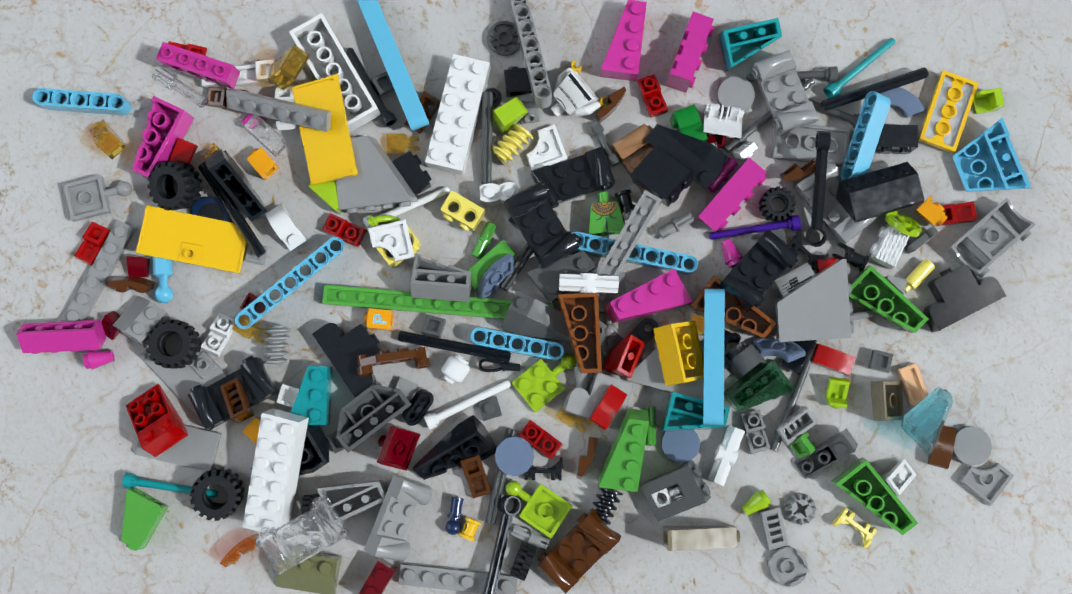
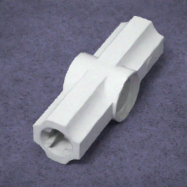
[559,273,619,293]
[707,425,745,486]

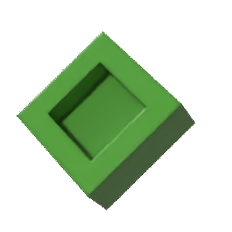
[789,433,816,459]

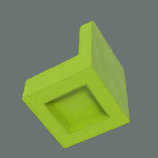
[972,87,1005,114]

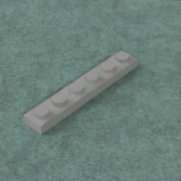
[226,88,331,132]
[596,190,662,301]
[61,219,136,321]
[398,563,518,594]

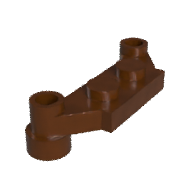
[357,347,430,377]

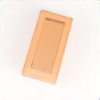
[896,363,928,406]

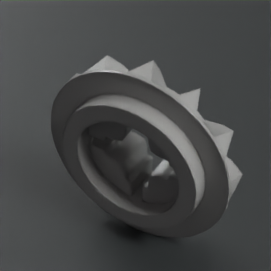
[784,493,816,525]

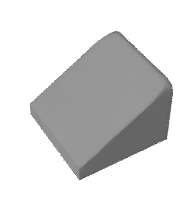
[884,275,907,294]

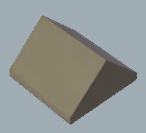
[871,381,904,421]

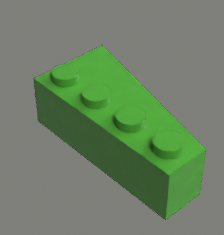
[849,265,929,333]
[598,408,649,492]
[832,457,918,535]

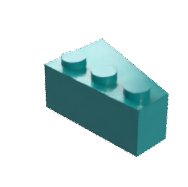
[719,18,782,71]
[291,366,332,425]
[660,392,730,432]

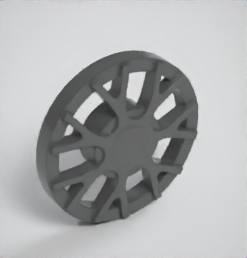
[487,21,520,56]

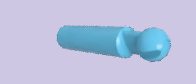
[152,208,174,303]

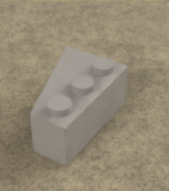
[410,253,471,302]
[317,480,387,525]

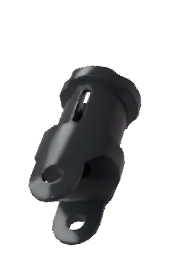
[614,189,635,225]
[832,243,869,272]

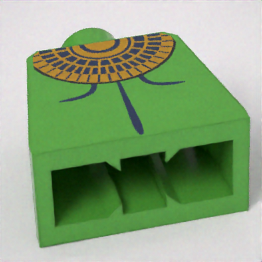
[588,192,624,236]

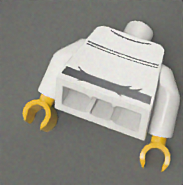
[551,61,610,117]

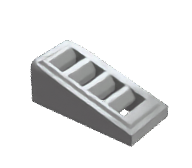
[776,406,818,446]
[758,507,788,550]

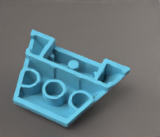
[952,117,1031,192]

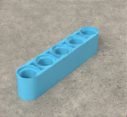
[32,88,132,116]
[840,91,891,180]
[471,328,564,361]

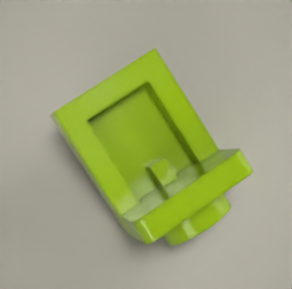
[825,376,850,409]

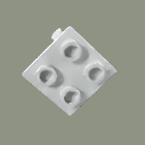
[703,103,744,138]

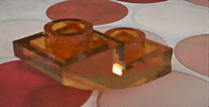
[220,534,260,567]

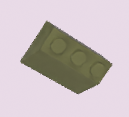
[275,547,342,594]

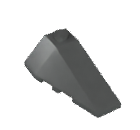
[501,290,570,342]

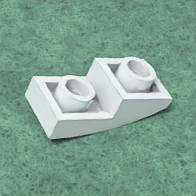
[201,313,236,358]

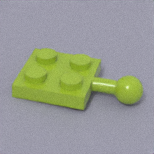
[512,354,576,413]
[506,481,573,539]

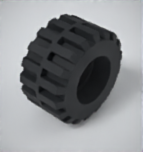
[147,161,203,211]
[145,319,201,369]
[190,467,244,521]

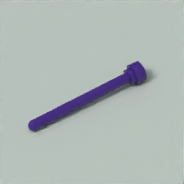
[709,215,801,240]

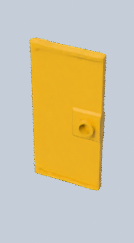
[292,74,358,186]
[136,205,251,274]

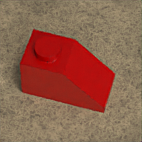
[603,334,645,378]

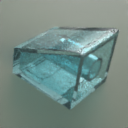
[901,386,954,456]

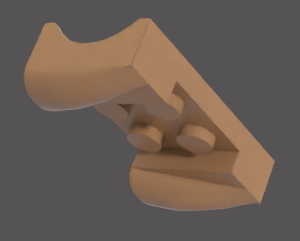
[611,124,685,205]

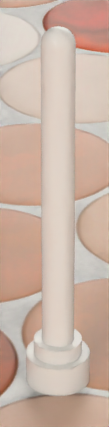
[363,187,450,229]
[424,380,511,430]

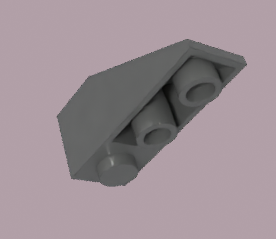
[794,428,858,479]

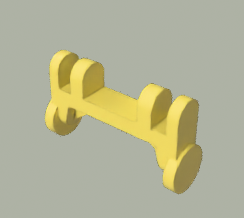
[832,507,877,549]

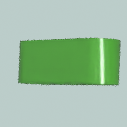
[468,240,516,291]

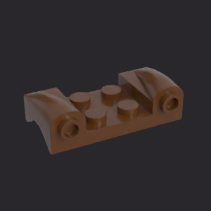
[537,508,621,594]

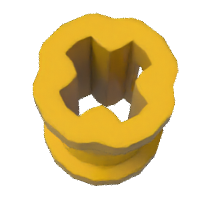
[458,516,481,542]

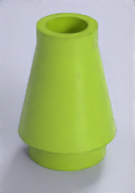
[741,489,772,516]

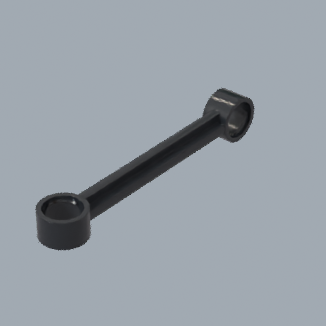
[805,131,831,247]
[482,495,521,594]

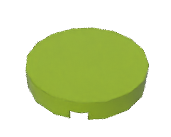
[884,211,922,237]

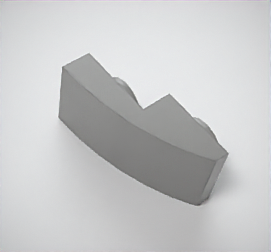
[741,410,770,454]

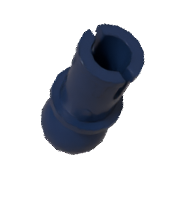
[445,497,464,535]

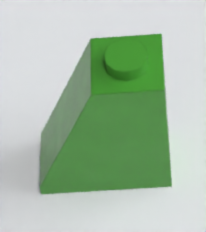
[121,488,169,551]

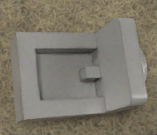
[517,93,540,124]

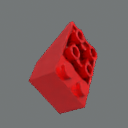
[125,384,188,457]

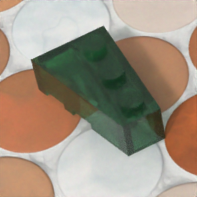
[724,358,796,412]

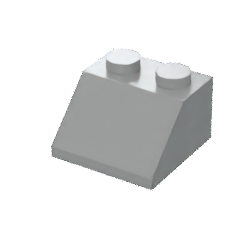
[113,296,170,348]

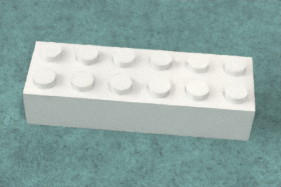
[289,13,381,132]
[425,54,491,176]
[242,408,309,537]

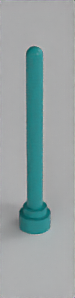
[823,38,895,98]
[122,472,218,498]

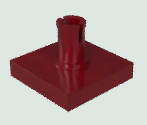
[377,425,421,471]

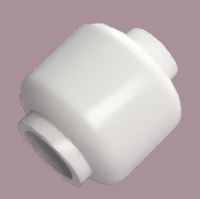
[441,354,470,384]

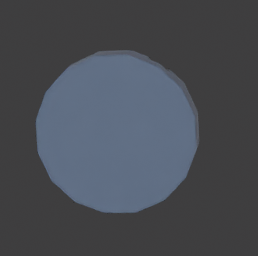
[661,430,700,463]
[495,436,534,476]

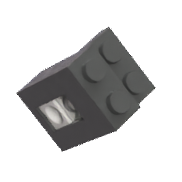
[641,460,711,522]

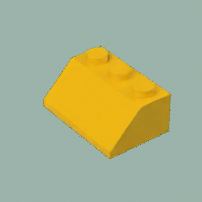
[653,321,704,386]

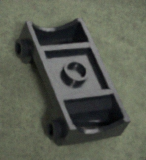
[531,146,615,208]
[504,182,580,270]
[718,229,798,312]
[188,356,279,430]

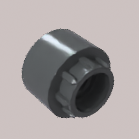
[725,341,765,380]

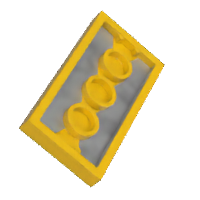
[918,70,979,153]

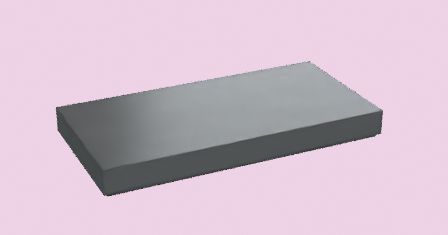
[771,124,851,166]
[135,425,222,471]

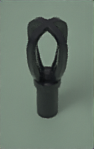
[479,358,520,372]

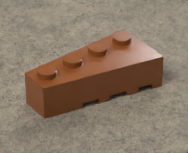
[690,275,777,339]
[557,293,602,374]

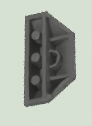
[336,385,412,453]

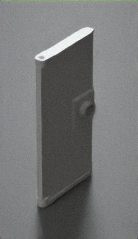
[140,333,228,420]

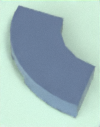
[880,87,925,118]
[477,254,514,299]
[751,337,805,363]

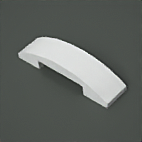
[202,59,276,87]

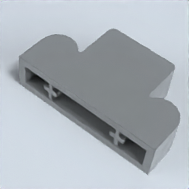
[562,373,641,431]

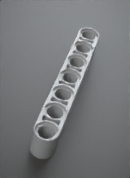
[510,0,552,108]

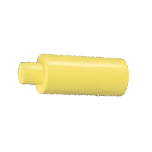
[905,259,935,293]

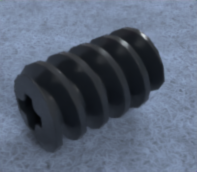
[589,488,623,525]

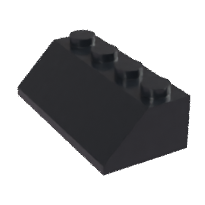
[836,161,925,223]

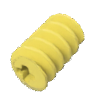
[492,124,534,166]

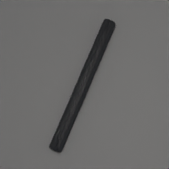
[821,67,929,111]
[198,162,266,257]
[398,331,511,362]

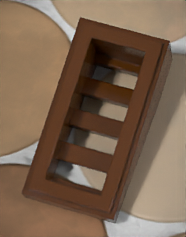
[220,378,254,423]

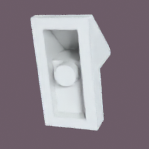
[880,459,916,496]

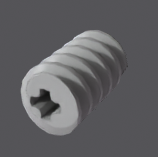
[263,325,291,365]

